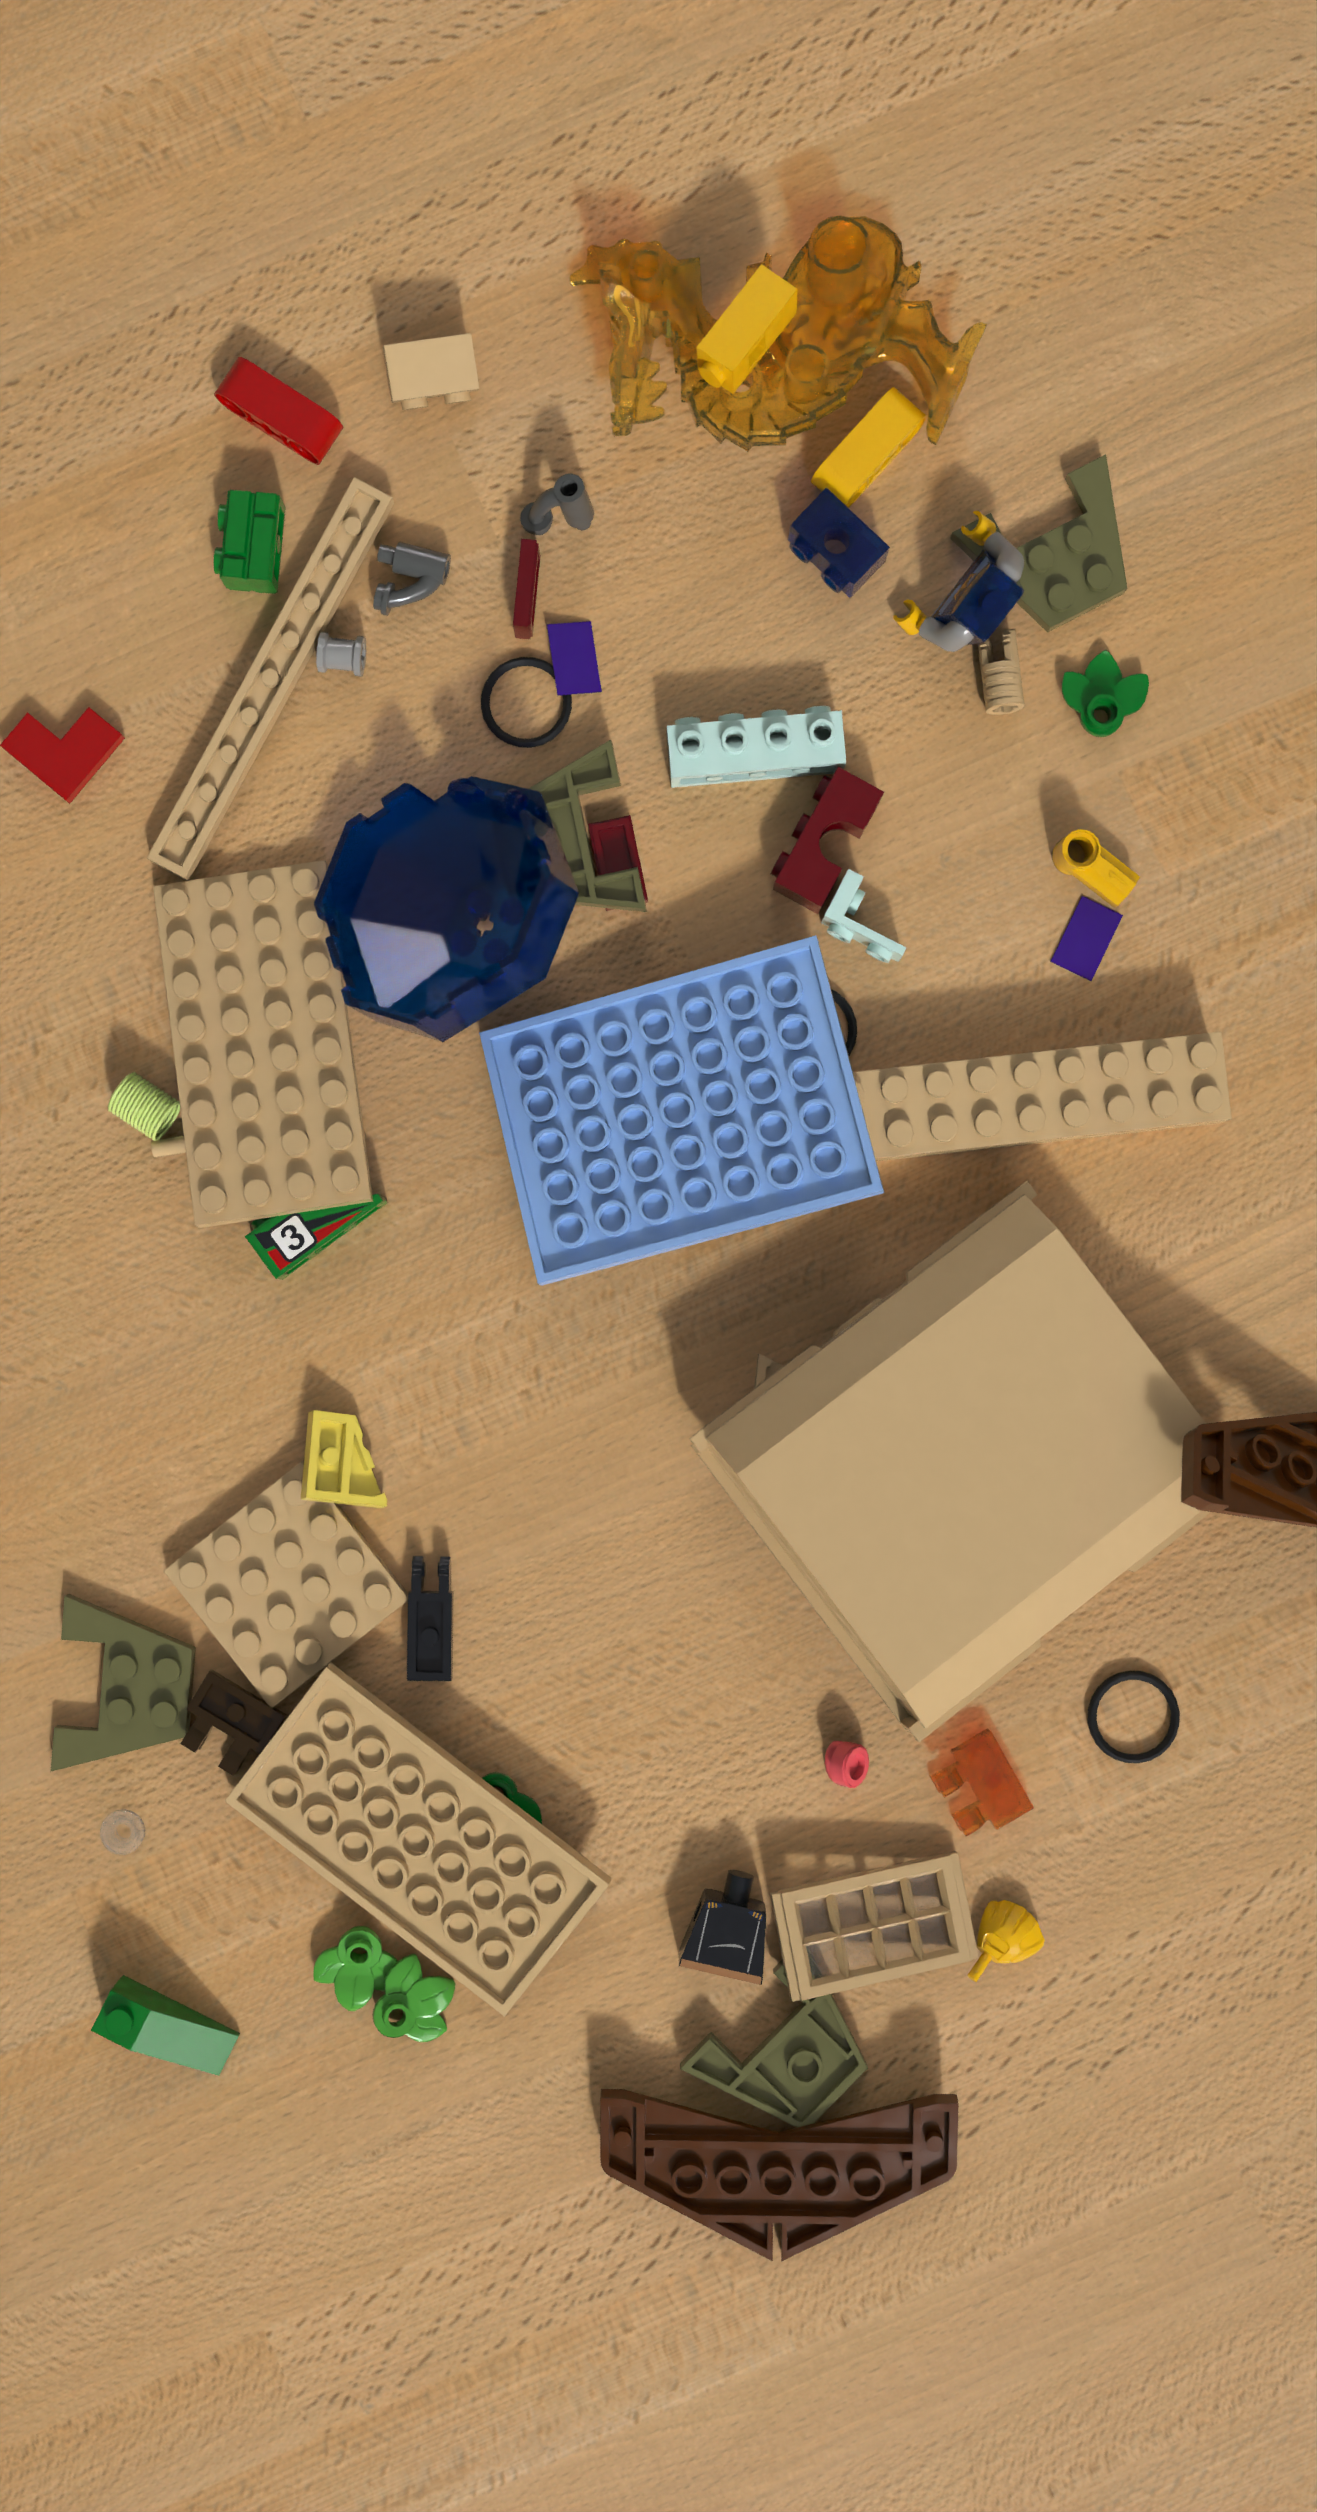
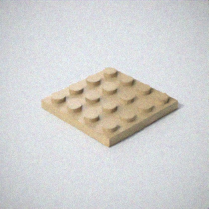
[164,1461,408,1708]

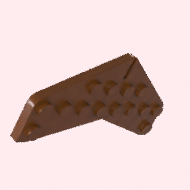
[1181,1412,1317,1528]
[600,2089,959,2262]

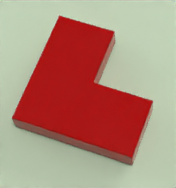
[0,707,125,804]

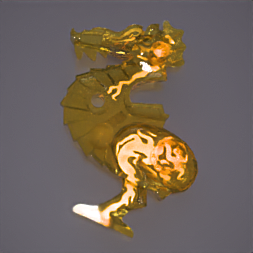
[569,215,987,452]

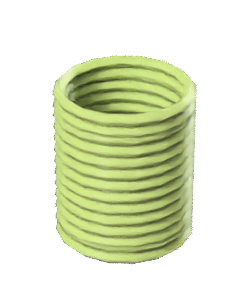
[108,1072,180,1141]

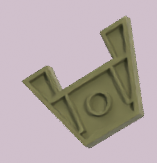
[950,454,1127,633]
[492,740,647,912]
[50,1594,196,1772]
[680,1946,868,2128]

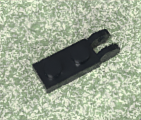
[407,1556,454,1681]

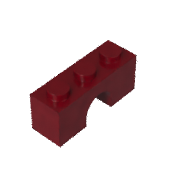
[770,767,884,914]

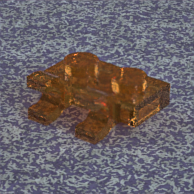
[930,1728,1034,1836]

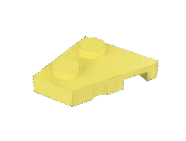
[301,1410,387,1508]

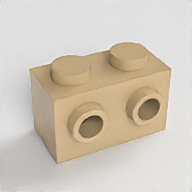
[383,333,480,410]

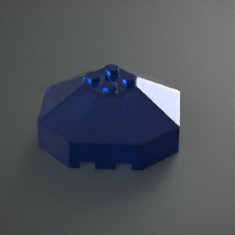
[314,776,579,1042]

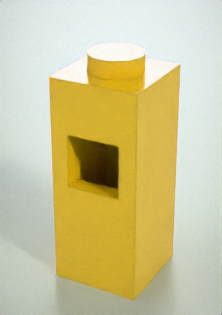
[697,264,798,394]

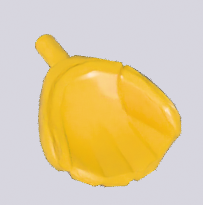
[967,1900,1045,1982]

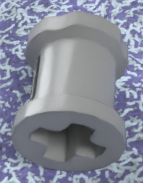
[316,632,366,677]

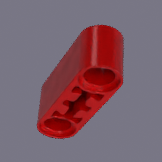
[214,357,343,465]

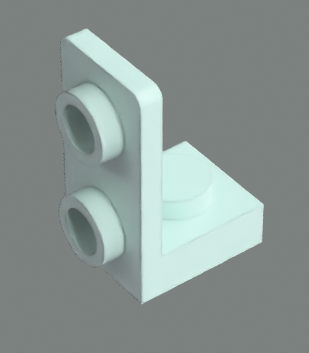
[821,869,906,963]

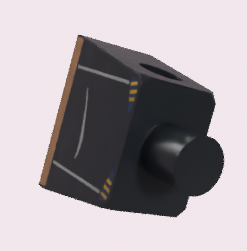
[678,1870,766,1985]

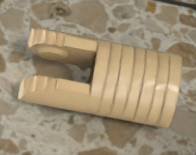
[977,628,1025,715]

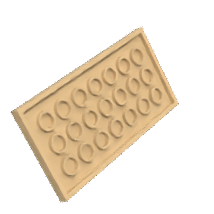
[153,860,373,1228]
[225,1662,612,2017]

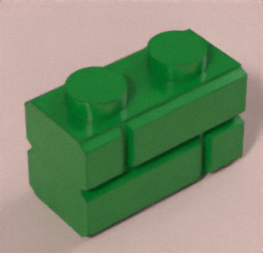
[213,490,286,594]

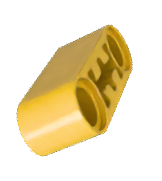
[811,387,927,511]

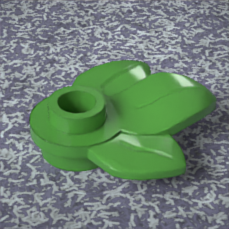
[313,1926,398,2011]
[372,1954,456,2042]

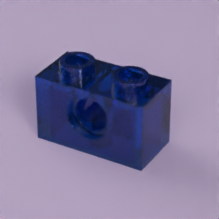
[788,488,890,598]

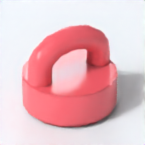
[825,1741,869,1788]

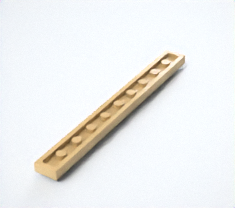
[147,477,394,881]

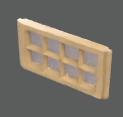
[770,1851,979,2002]

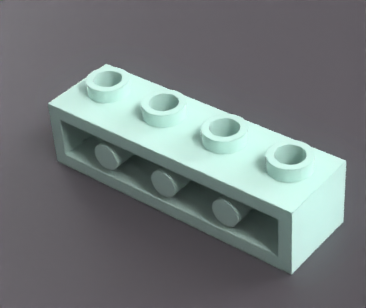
[667,706,846,788]

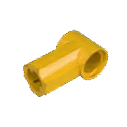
[1052,829,1140,908]

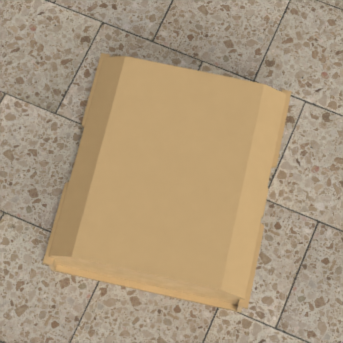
[689,1181,1210,1742]

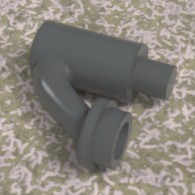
[520,474,594,535]
[373,542,451,616]

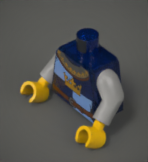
[893,511,1025,652]

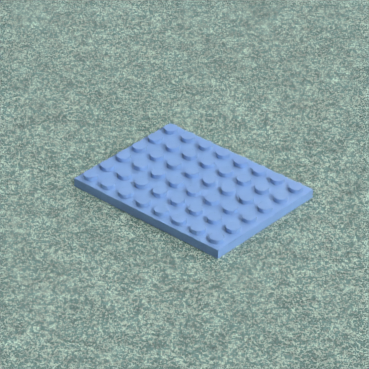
[479,935,884,1286]

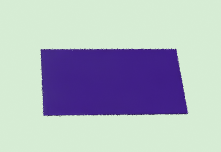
[547,621,602,696]
[1050,896,1123,981]

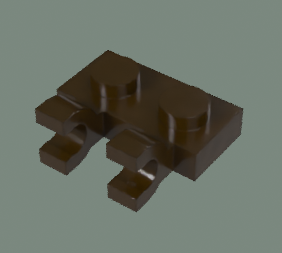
[180,1670,287,1775]

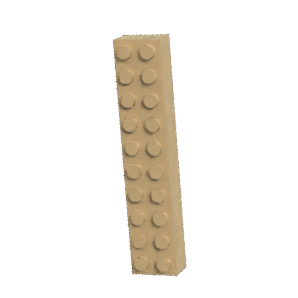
[853,1031,1232,1161]

